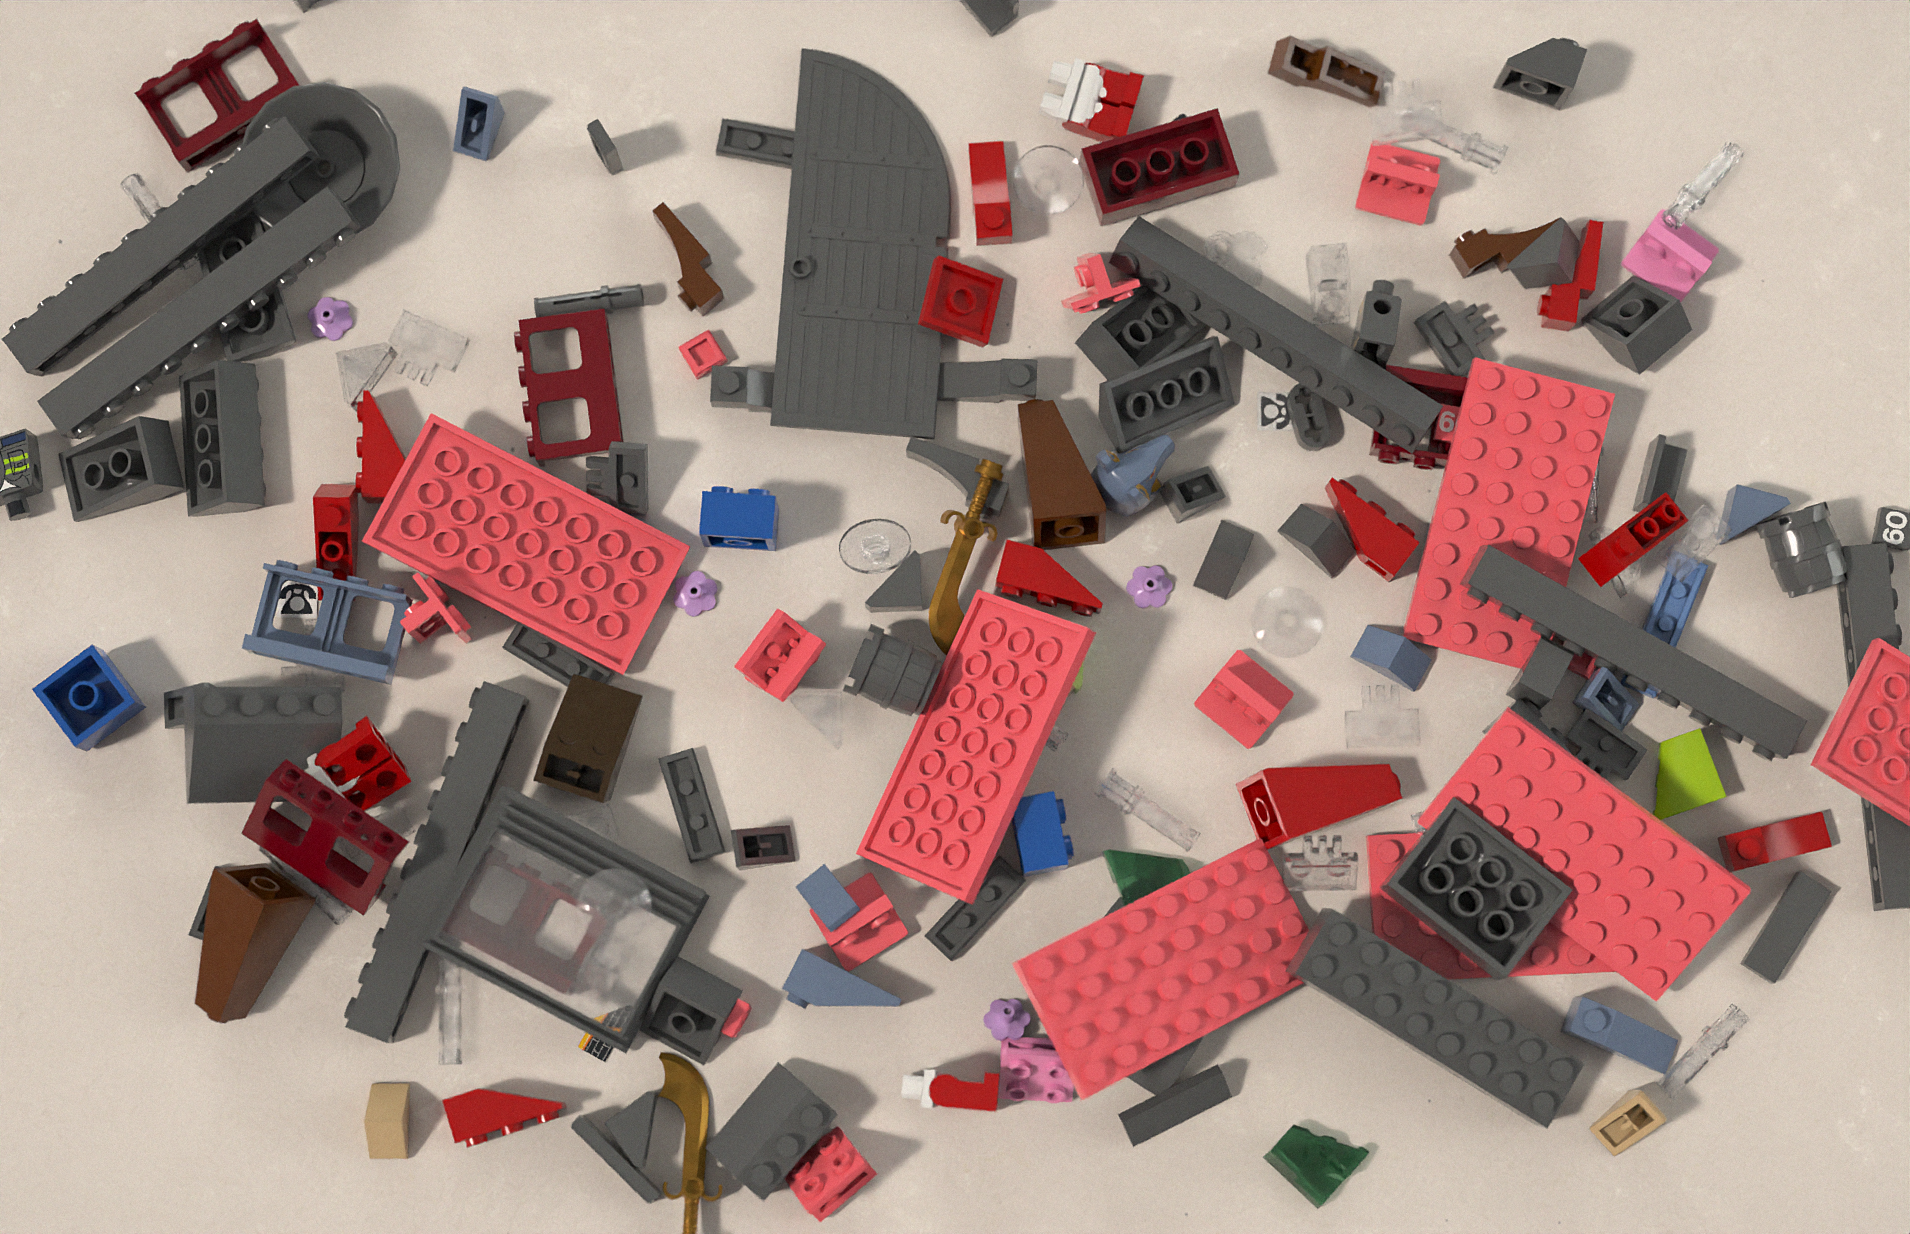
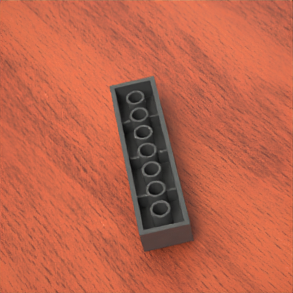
[1286,908,1584,1129]

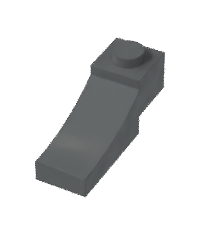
[938,358,1037,403]
[710,366,775,413]
[906,437,1009,519]

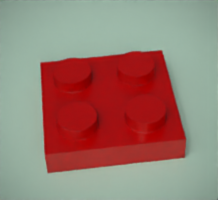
[918,255,1003,348]

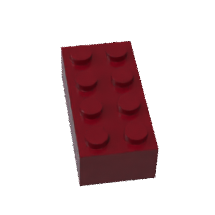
[1079,108,1240,226]

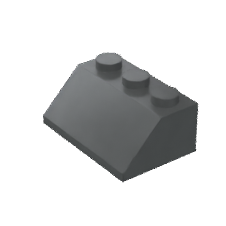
[705,1062,838,1202]

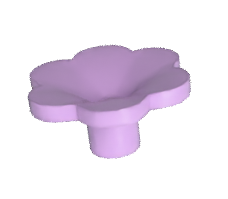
[308,297,353,341]
[1126,566,1172,608]
[673,571,717,617]
[983,999,1030,1041]

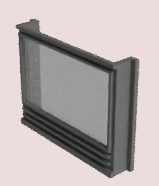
[415,785,710,1053]

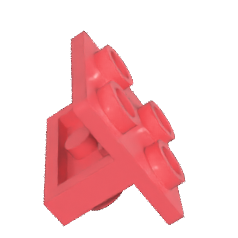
[1355,141,1440,226]
[1061,253,1141,314]
[400,573,472,643]
[734,608,826,702]
[1194,650,1294,749]
[810,873,908,972]
[784,1127,877,1222]

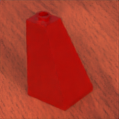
[1235,764,1403,850]

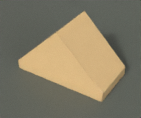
[364,1084,410,1159]
[1589,1090,1667,1157]

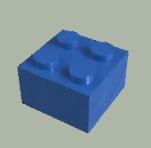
[699,486,779,551]
[32,644,146,752]
[1011,791,1074,877]

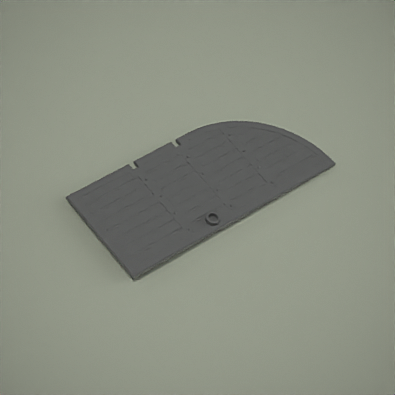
[770,48,951,439]

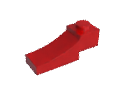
[968,141,1013,246]
[1537,220,1604,332]
[1717,811,1832,872]

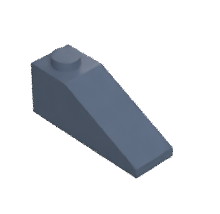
[782,949,902,1009]
[1560,996,1678,1075]

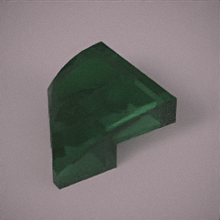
[1102,849,1190,907]
[1263,1124,1370,1209]

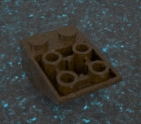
[533,674,643,803]

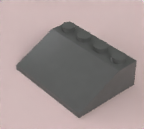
[183,687,342,804]
[1380,797,1572,980]

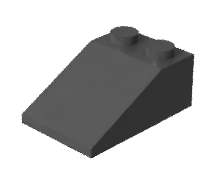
[1075,285,1207,380]
[58,416,184,522]

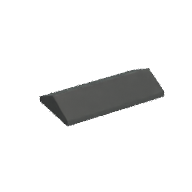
[197,210,296,362]
[1098,336,1235,453]

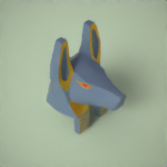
[1091,435,1175,517]

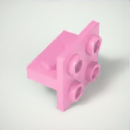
[1621,209,1719,302]
[998,1037,1074,1103]

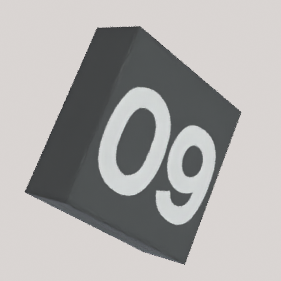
[1872,507,1910,551]

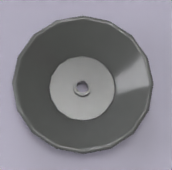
[242,82,400,234]

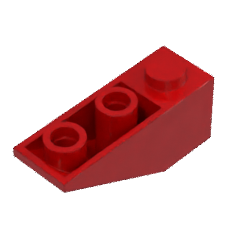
[356,390,406,503]
[1324,477,1420,582]
[313,484,359,601]
[1578,492,1689,588]
[995,540,1103,617]
[442,1088,567,1148]

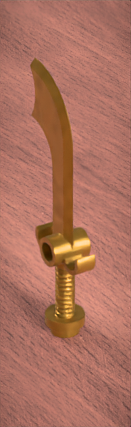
[929,459,1004,655]
[658,1052,723,1234]

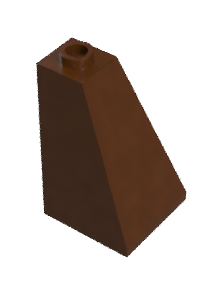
[1017,399,1107,550]
[195,863,316,1023]

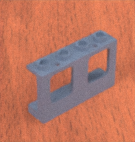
[242,560,413,685]

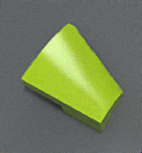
[1652,728,1727,820]

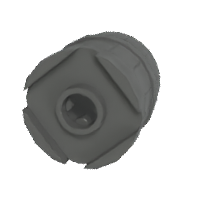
[1756,501,1847,598]
[843,624,942,716]

